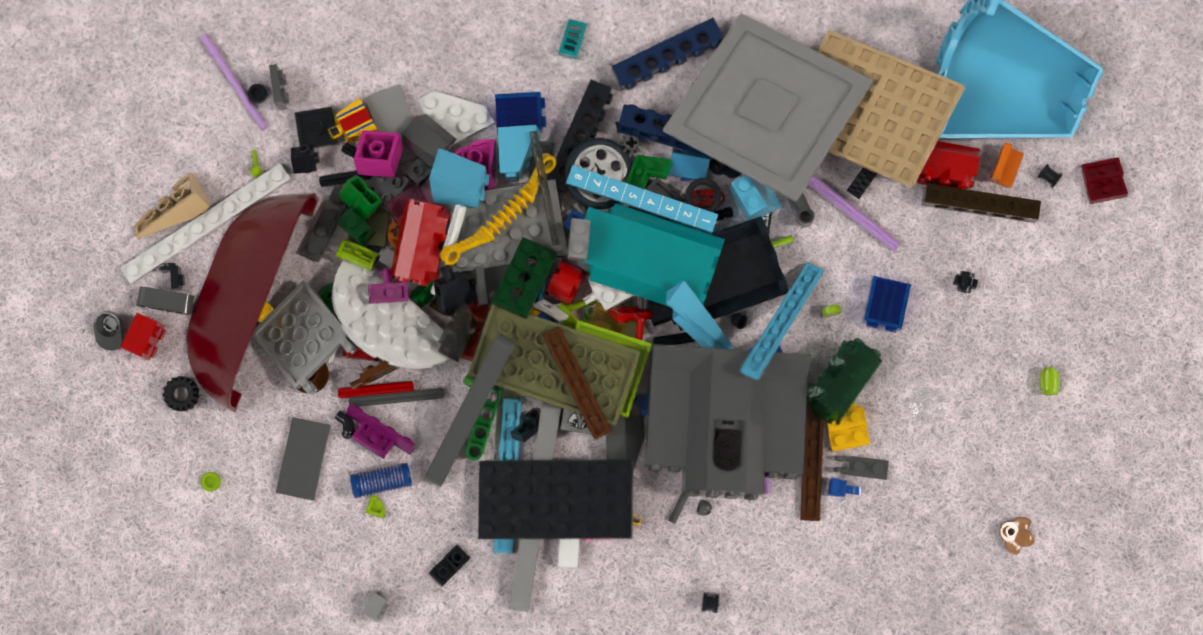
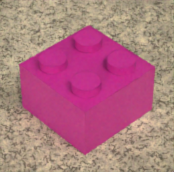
[353,130,403,178]

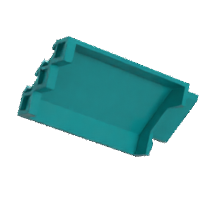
[581,203,725,307]

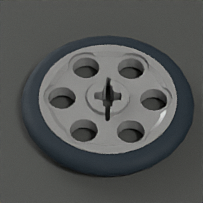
[565,138,632,210]

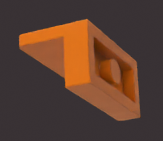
[989,142,1024,188]

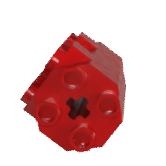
[917,141,980,189]
[390,199,451,286]

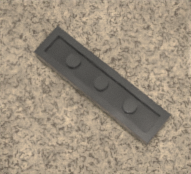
[301,186,347,262]

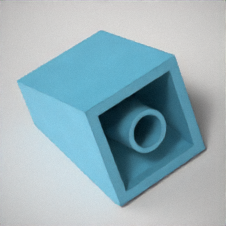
[498,125,541,182]
[429,148,489,208]
[730,175,782,221]

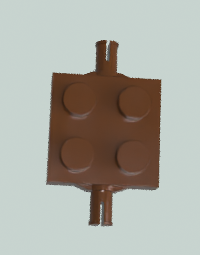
[350,359,401,390]

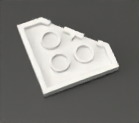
[418,91,495,148]

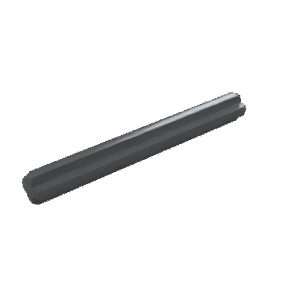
[348,388,444,407]

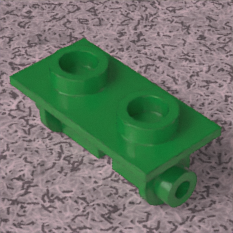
[410,279,435,308]

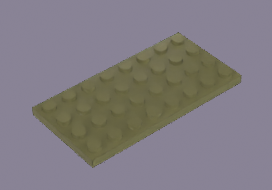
[468,304,641,426]

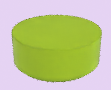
[821,305,841,318]
[201,472,221,492]

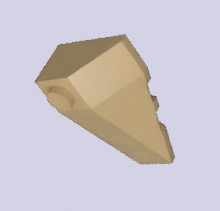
[134,172,210,239]

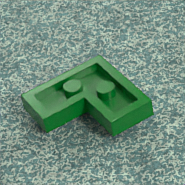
[625,155,673,189]

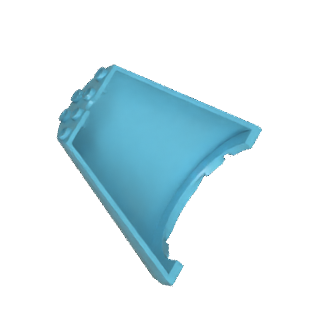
[935,0,1104,138]

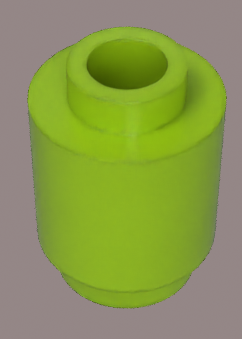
[1040,367,1060,395]

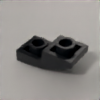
[428,545,470,587]

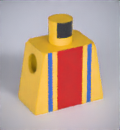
[328,98,377,143]

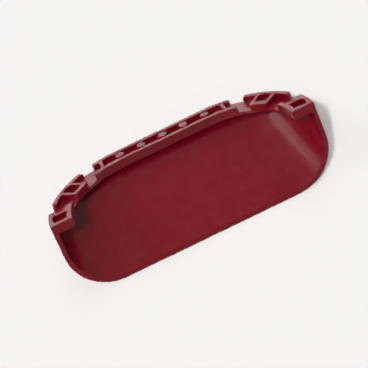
[187,193,319,412]

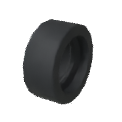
[685,178,722,212]

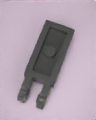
[833,455,889,480]

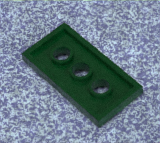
[491,237,558,319]

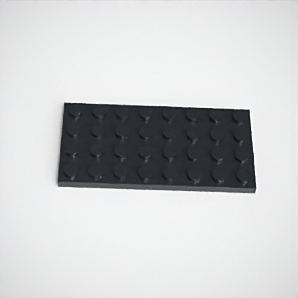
[478,460,633,539]

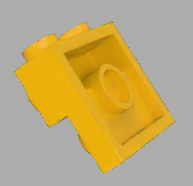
[824,403,870,452]

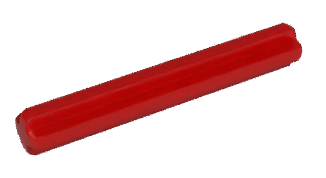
[338,381,414,399]

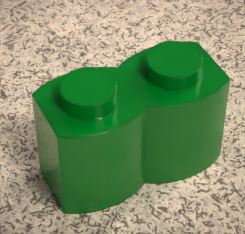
[338,175,382,221]

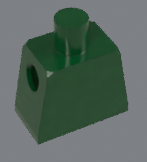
[336,208,376,247]

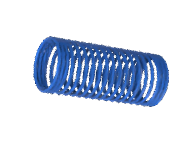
[350,463,412,498]

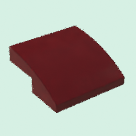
[1081,157,1128,205]

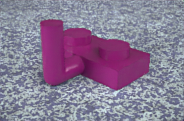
[368,268,409,304]

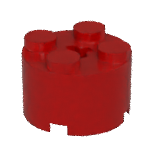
[546,260,586,305]

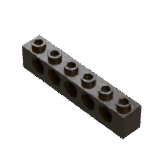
[921,183,1041,223]

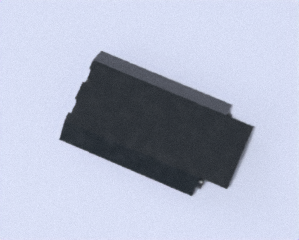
[649,216,789,331]

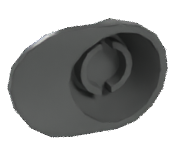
[93,310,123,351]

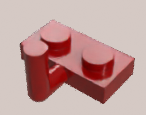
[609,306,653,340]

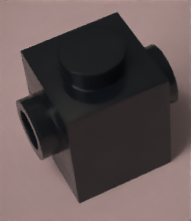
[291,145,320,174]

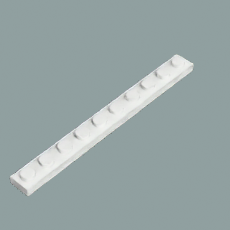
[120,163,291,285]

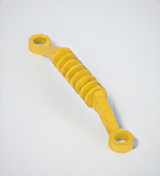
[440,153,556,265]

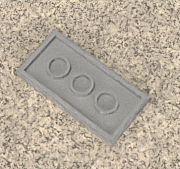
[365,84,419,166]

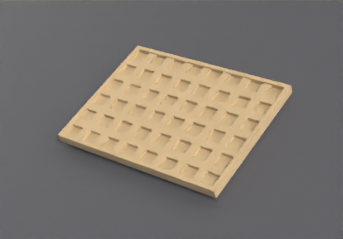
[817,30,965,188]

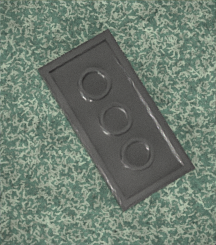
[276,417,331,501]

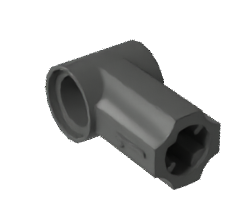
[787,192,815,228]

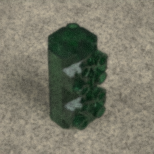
[806,338,882,425]

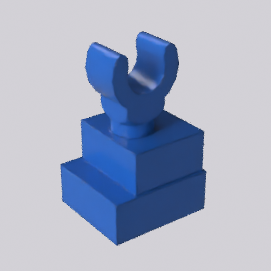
[827,478,862,497]

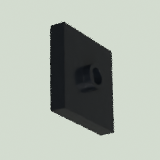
[294,106,338,148]

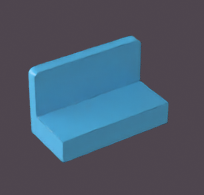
[669,148,710,179]

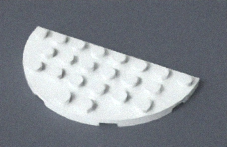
[332,250,465,369]

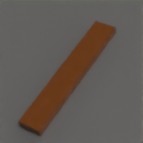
[542,326,612,440]
[800,404,825,521]

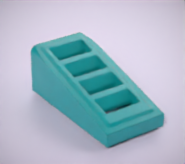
[559,19,587,60]

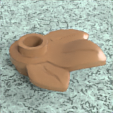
[999,517,1035,555]

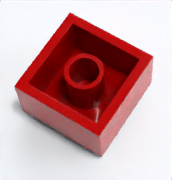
[120,313,166,360]

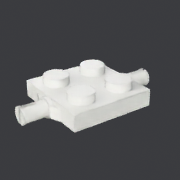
[582,276,636,312]

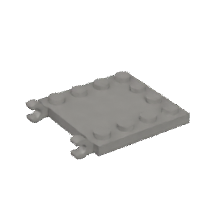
[252,280,358,395]

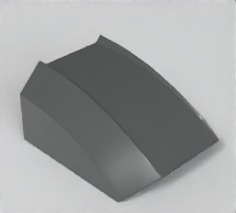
[402,114,457,168]

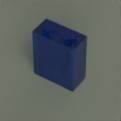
[495,92,546,134]
[862,276,911,333]

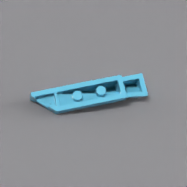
[666,281,733,349]

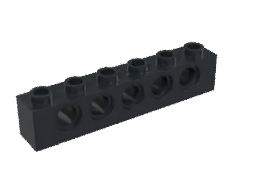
[546,79,614,194]

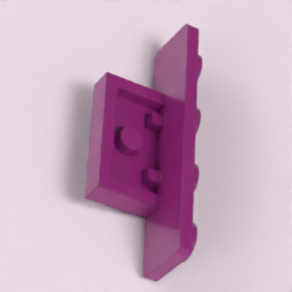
[346,404,415,459]

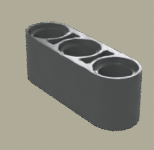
[136,286,194,315]

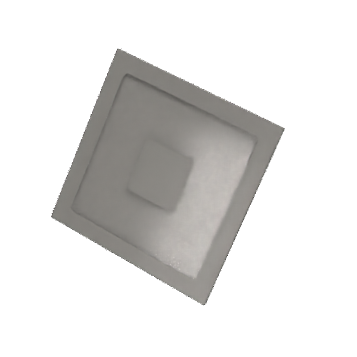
[663,13,873,202]

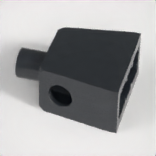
[434,265,477,315]

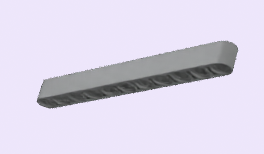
[509,401,562,612]

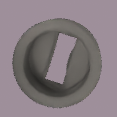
[697,499,712,516]

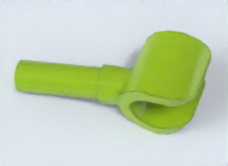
[249,150,262,178]

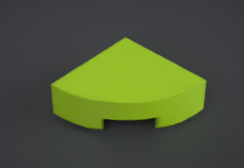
[366,495,385,518]

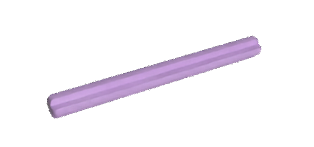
[808,175,900,251]

